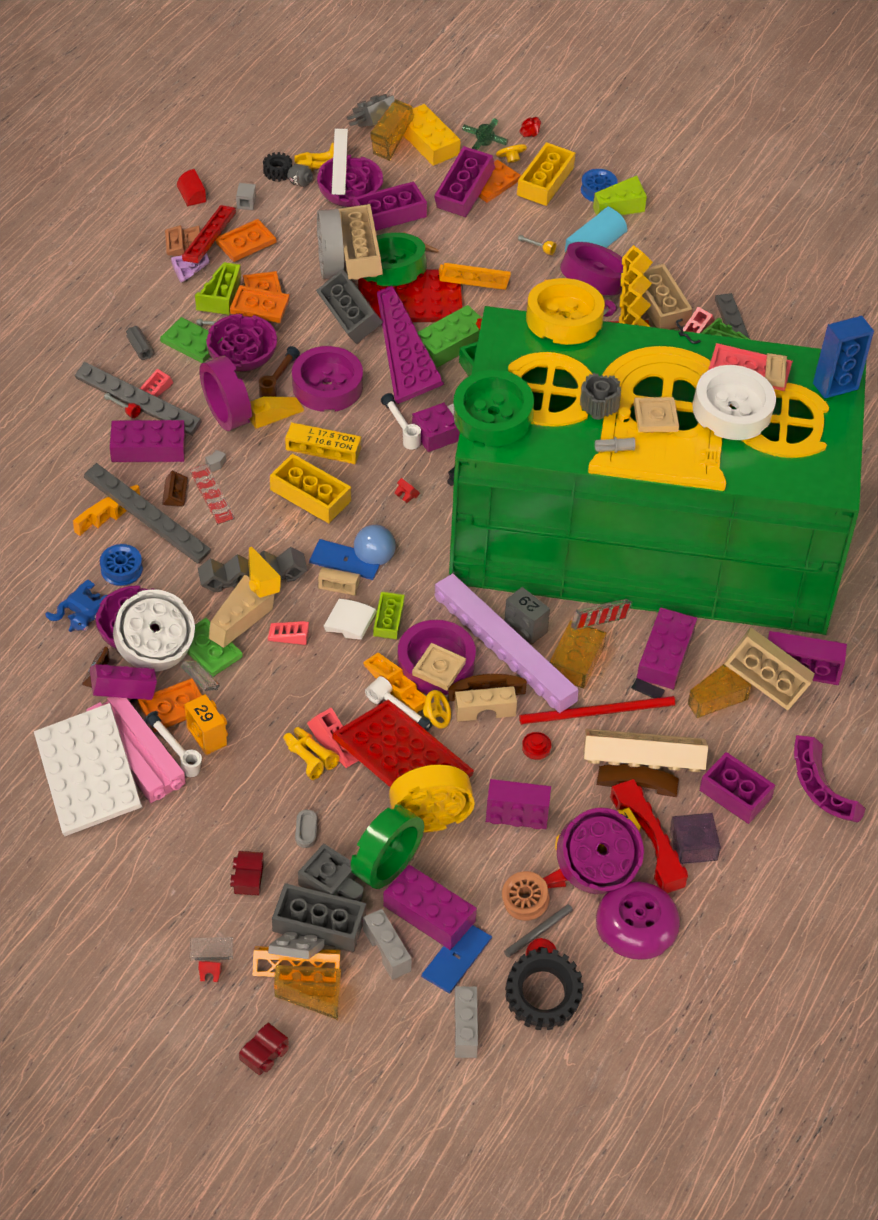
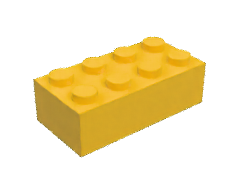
[397,104,460,166]
[517,142,576,206]
[270,453,351,524]

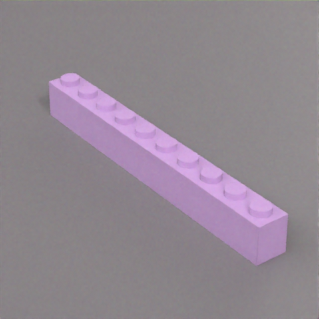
[434,573,578,713]

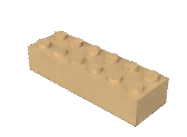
[339,204,383,280]
[583,729,708,772]

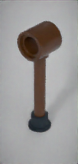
[259,346,300,398]

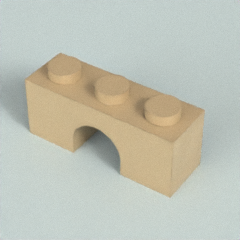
[454,686,517,722]

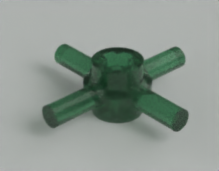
[462,118,508,150]

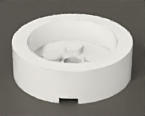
[693,365,776,440]
[113,590,195,671]

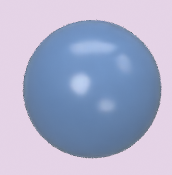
[354,525,396,565]

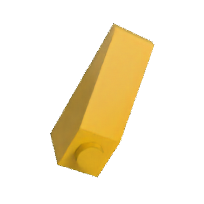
[249,397,304,429]
[248,547,281,598]

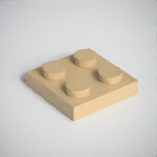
[634,397,679,432]
[412,643,466,690]

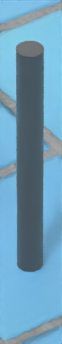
[504,904,573,957]

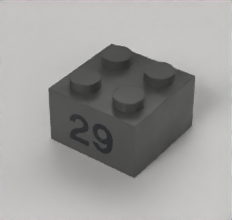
[504,587,550,645]

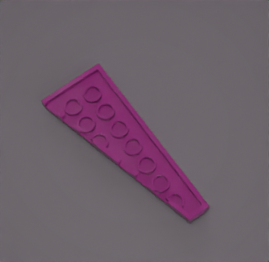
[377,286,445,404]

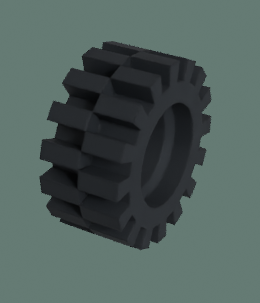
[263,152,292,182]

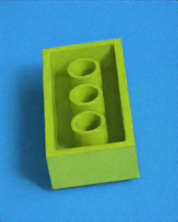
[373,592,405,639]

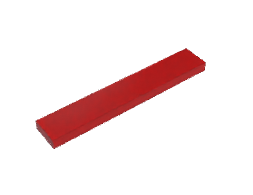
[182,205,236,263]

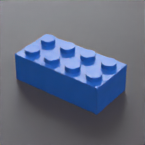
[813,316,874,399]

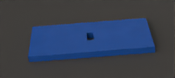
[309,539,380,580]
[421,925,492,994]

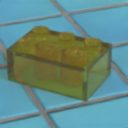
[550,620,607,689]

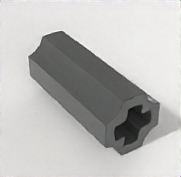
[126,326,153,360]

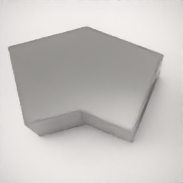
[205,450,226,472]

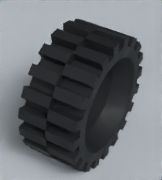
[505,948,584,1030]

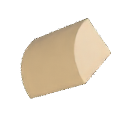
[318,567,361,595]

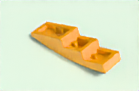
[73,484,140,536]
[363,653,427,713]

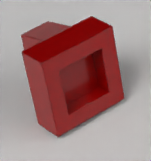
[395,478,420,503]
[198,961,223,982]

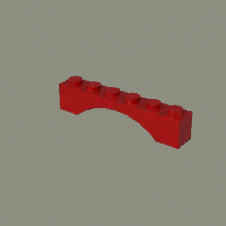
[610,779,688,893]

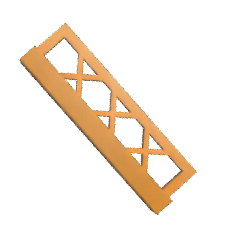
[439,263,511,290]
[253,946,341,980]

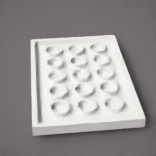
[34,703,142,836]

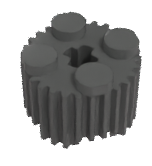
[580,373,621,420]

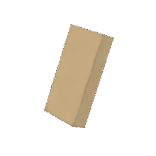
[765,353,787,388]

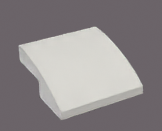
[324,599,377,639]

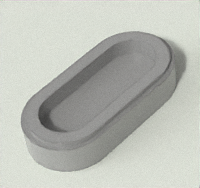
[295,810,317,848]

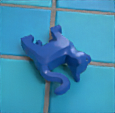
[45,579,107,632]

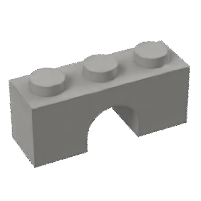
[363,909,412,980]
[454,986,478,1058]

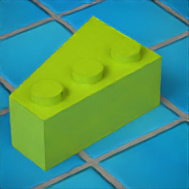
[593,175,647,215]
[195,262,241,315]

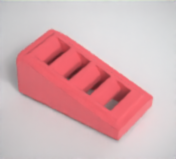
[140,369,173,397]
[268,621,309,645]

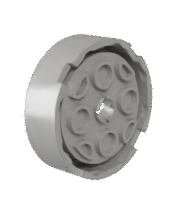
[317,209,344,279]

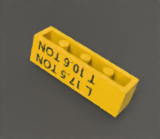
[285,422,361,464]

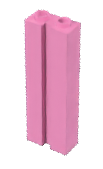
[86,697,185,803]

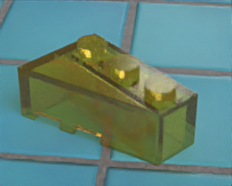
[370,99,414,161]
[688,663,751,718]
[274,965,341,1020]

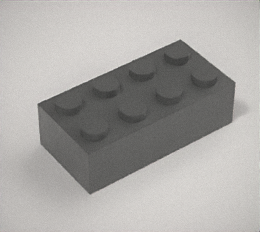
[316,269,383,344]
[272,883,366,952]

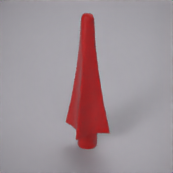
[531,869,568,888]

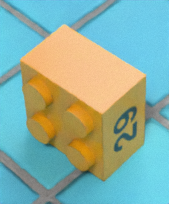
[184,694,228,755]

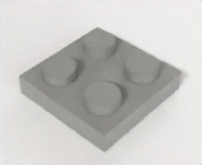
[268,932,325,959]

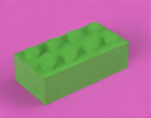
[418,305,482,368]

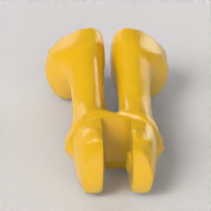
[294,143,334,171]
[283,727,340,780]

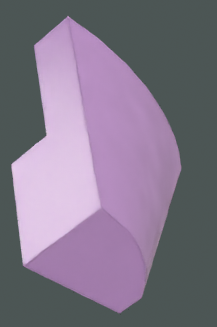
[171,253,209,283]

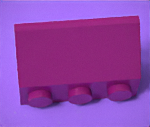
[90,664,157,700]

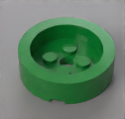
[363,232,427,286]
[453,370,534,447]
[351,804,424,889]

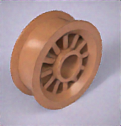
[502,871,550,921]

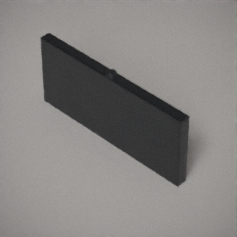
[631,678,665,698]

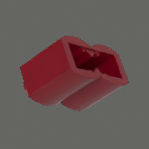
[230,851,264,896]
[239,1022,289,1076]

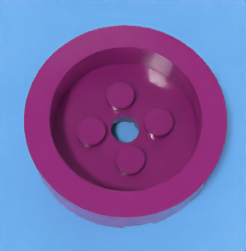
[560,242,623,296]
[292,346,363,412]
[199,356,252,431]
[397,620,476,695]
[556,808,644,894]

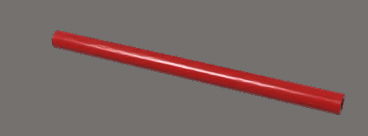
[519,696,675,725]

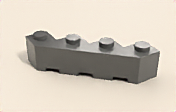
[198,547,308,592]

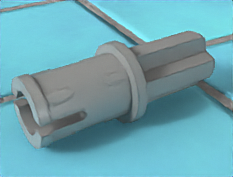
[595,437,635,453]

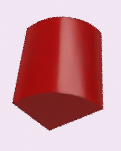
[177,169,206,207]

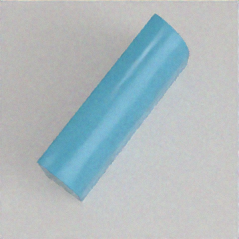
[565,206,627,252]

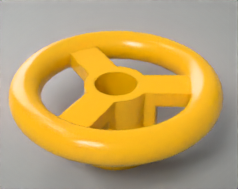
[496,144,527,163]
[423,690,451,729]

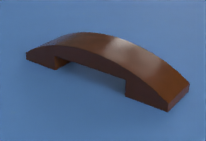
[448,673,527,702]
[596,764,679,797]

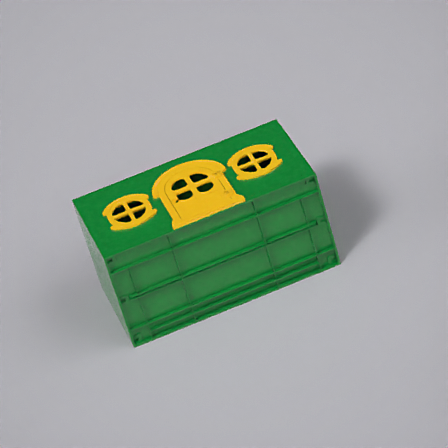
[449,306,867,635]

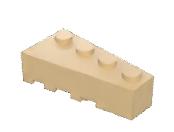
[209,575,274,648]

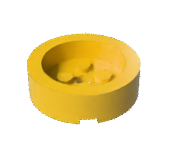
[526,278,605,345]
[389,765,475,832]

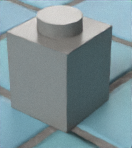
[236,183,256,210]

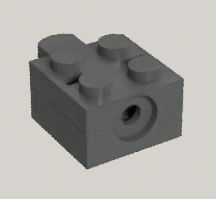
[347,94,400,127]
[298,843,363,902]

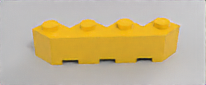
[619,245,653,327]

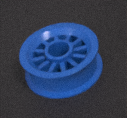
[581,169,618,202]
[100,544,143,586]

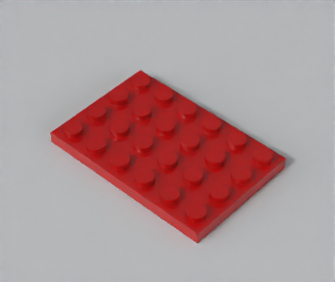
[358,269,462,322]
[332,699,474,787]

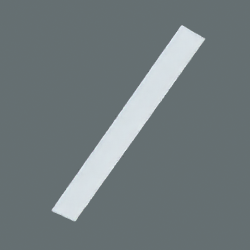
[332,129,348,195]

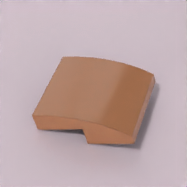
[165,225,201,256]

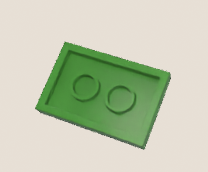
[160,317,223,363]
[187,618,243,677]

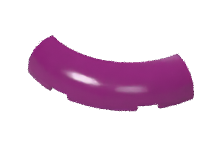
[794,735,866,823]

